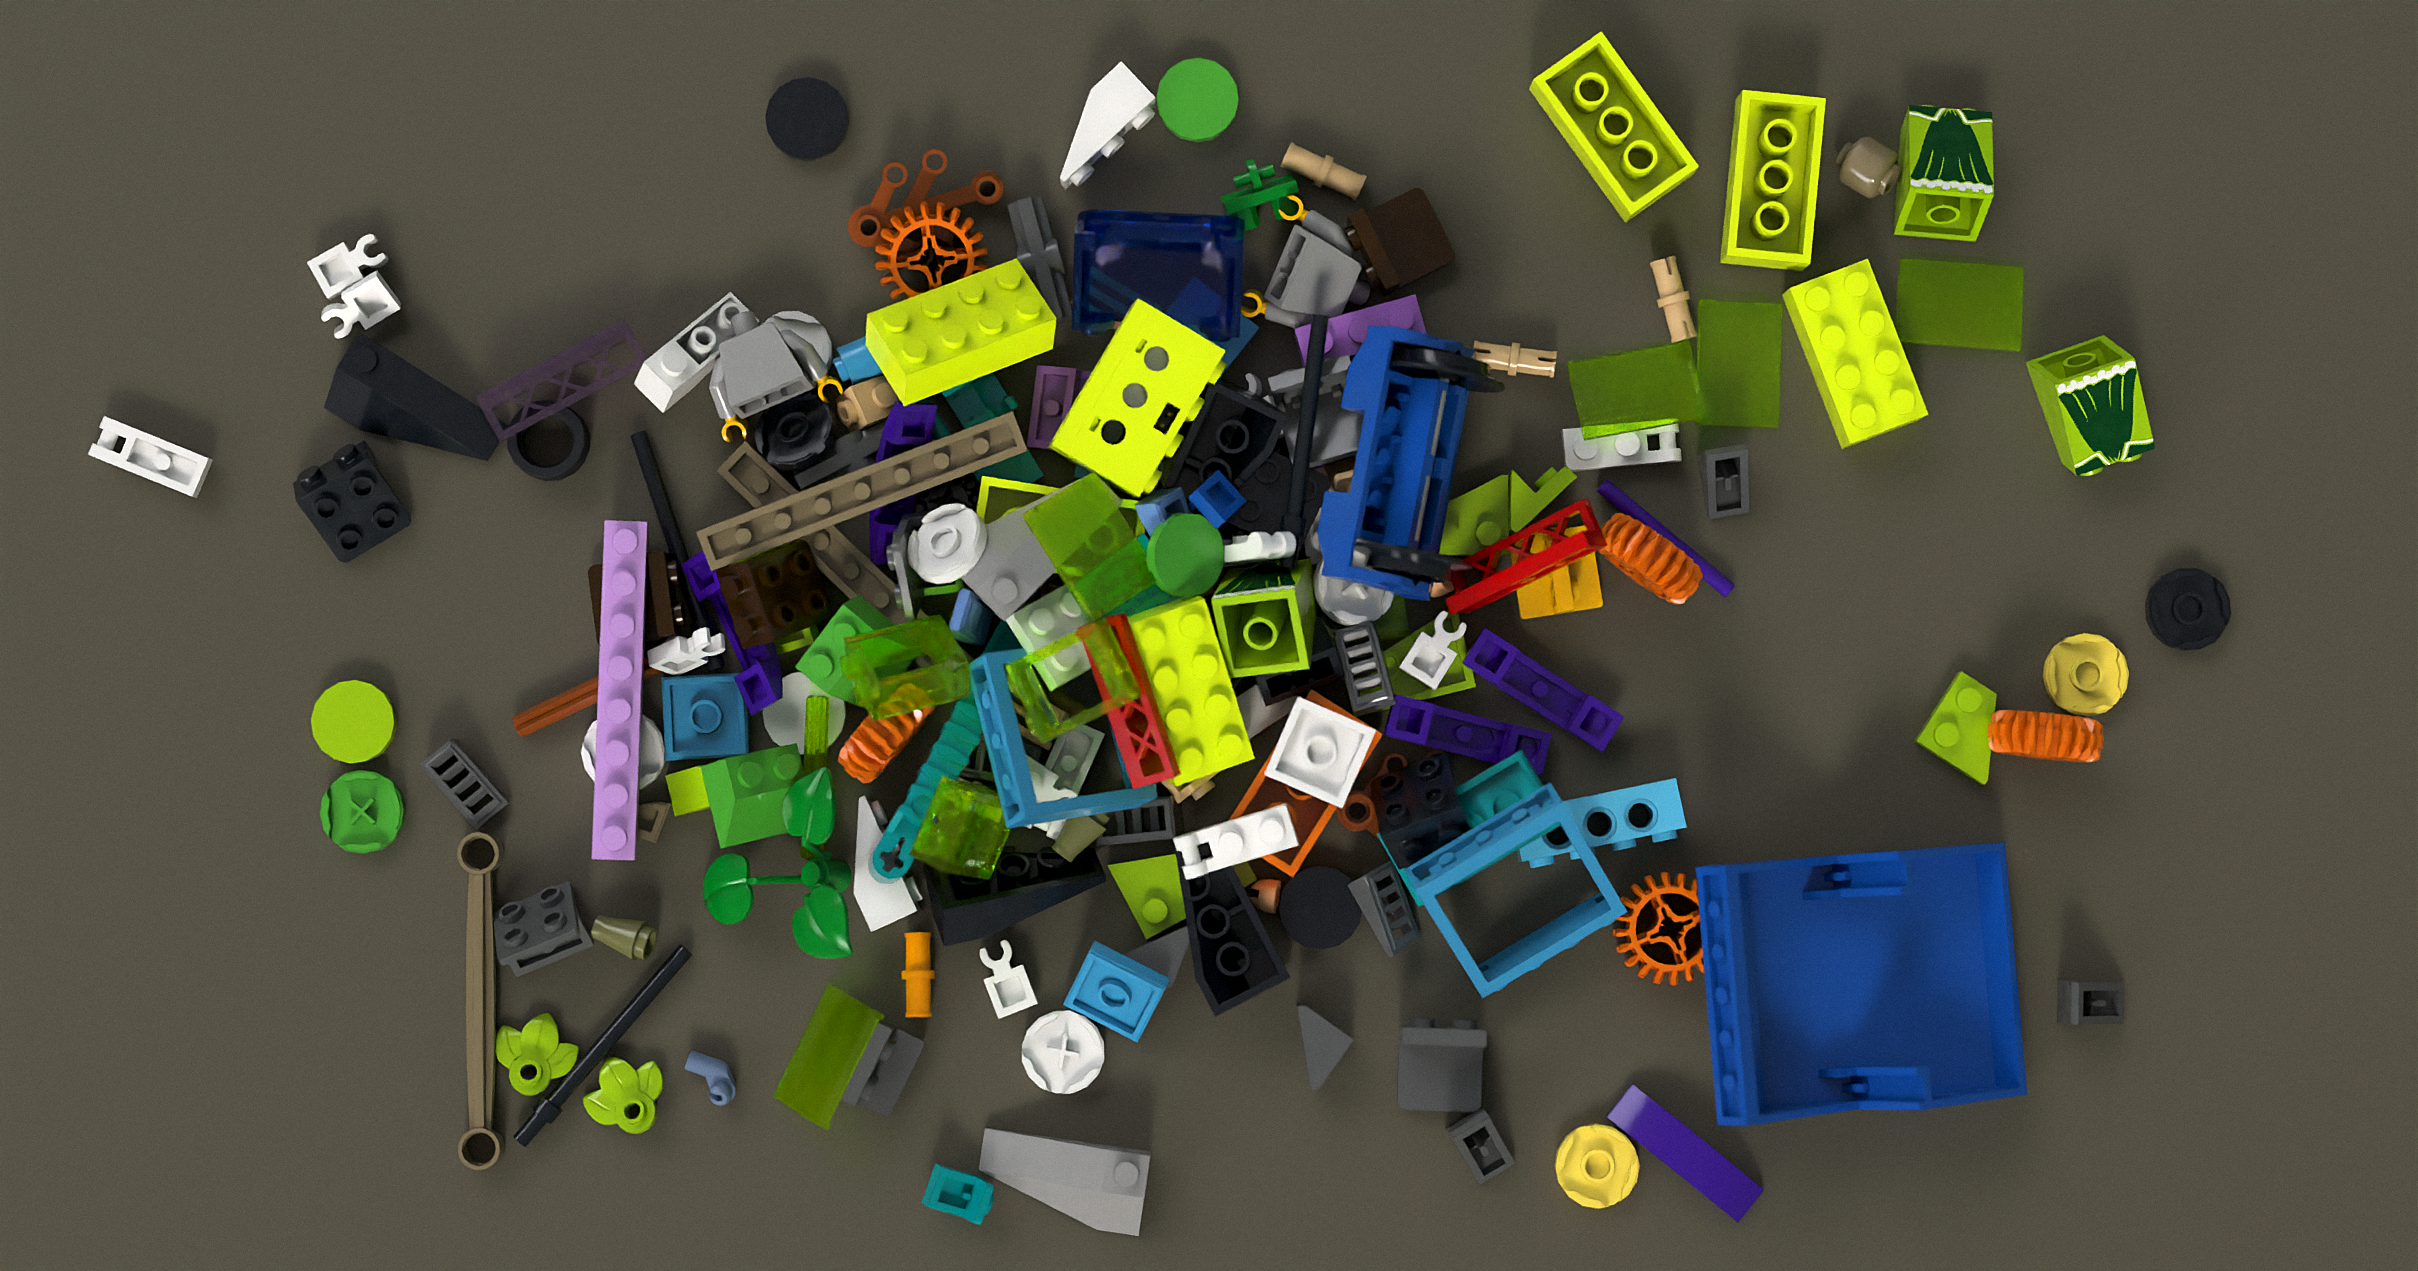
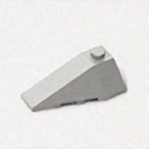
[960,472,1123,622]
[979,1128,1151,1236]

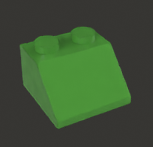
[795,595,923,711]
[701,743,805,848]

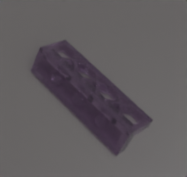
[475,319,647,443]

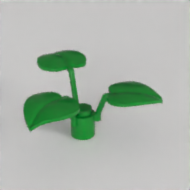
[702,767,854,959]

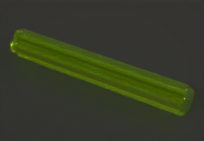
[800,695,829,860]

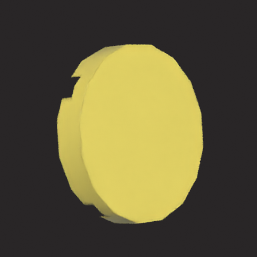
[2043,633,2129,717]
[1554,1123,1640,1209]

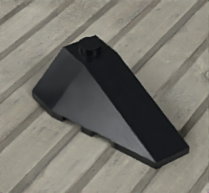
[324,332,509,461]
[1145,377,1289,535]
[1174,842,1291,1017]
[921,845,1106,946]

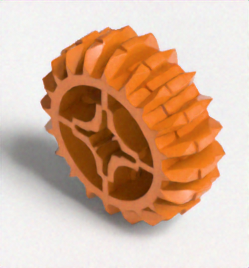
[875,201,988,300]
[1599,513,1703,605]
[838,680,936,784]
[1987,710,2104,763]
[1612,872,1705,985]

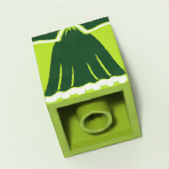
[1893,105,1994,242]
[2026,335,2155,476]
[1211,556,1317,678]

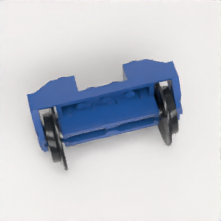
[1317,326,1505,601]

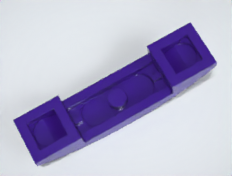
[869,401,937,564]
[681,551,783,715]
[1462,628,1624,752]
[1384,694,1552,775]
[1606,1084,1764,1222]

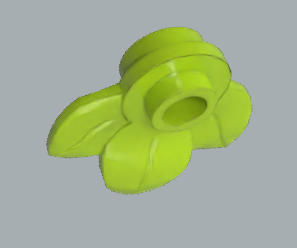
[496,1013,579,1096]
[583,1057,664,1134]

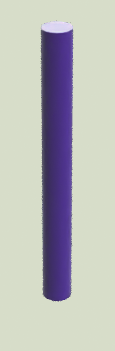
[1596,479,1735,597]

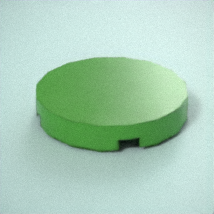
[1156,58,1239,142]
[1146,513,1225,597]
[320,770,406,854]

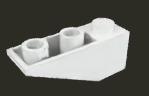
[1060,61,1156,189]
[634,292,759,413]
[854,796,923,932]

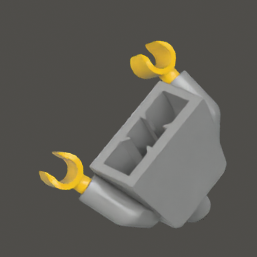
[1239,196,1370,328]
[709,311,843,443]

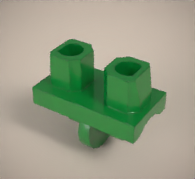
[1220,158,1299,232]

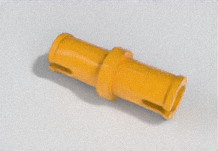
[902,932,935,1018]

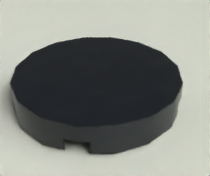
[765,77,849,162]
[755,391,838,471]
[2145,568,2231,651]
[1278,866,1362,950]

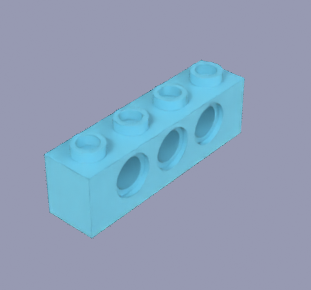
[1516,778,1687,868]

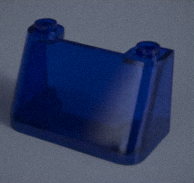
[1072,210,1245,342]

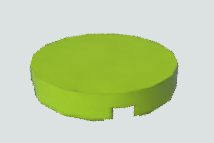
[311,680,397,764]

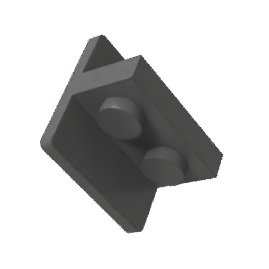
[493,881,594,978]
[815,1007,925,1117]

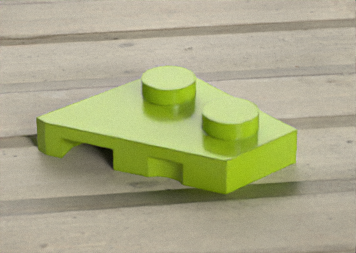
[1439,475,1509,556]
[1914,671,1997,785]

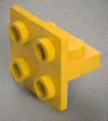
[1509,525,1603,619]

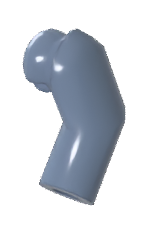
[685,1050,736,1106]

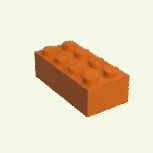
[1229,689,1383,877]

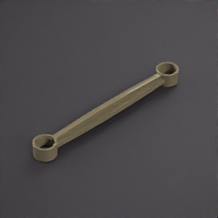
[457,832,505,1170]

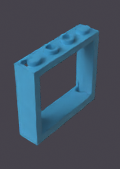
[967,648,1158,829]
[1404,783,1627,998]

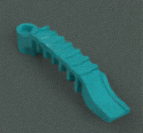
[868,620,1023,884]

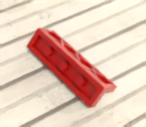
[1444,499,1607,615]
[1078,612,1181,789]

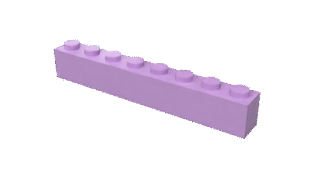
[592,520,649,860]

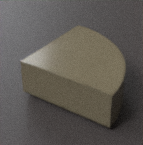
[638,802,672,843]

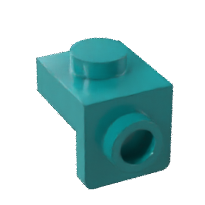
[921,1163,994,1225]

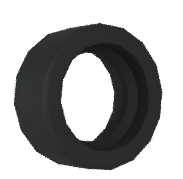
[507,400,590,481]

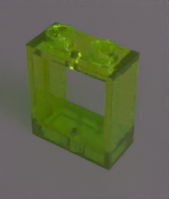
[840,614,971,721]
[1005,618,1143,744]
[909,776,1011,880]

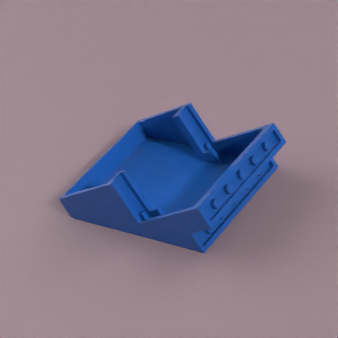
[1696,842,2027,1126]

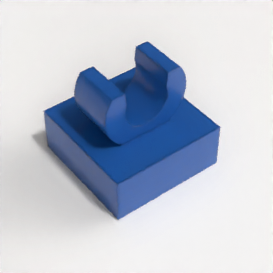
[1188,470,1246,529]

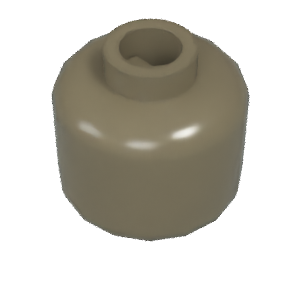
[1836,136,1902,198]

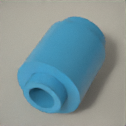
[832,336,883,385]

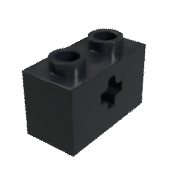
[1253,617,1344,707]

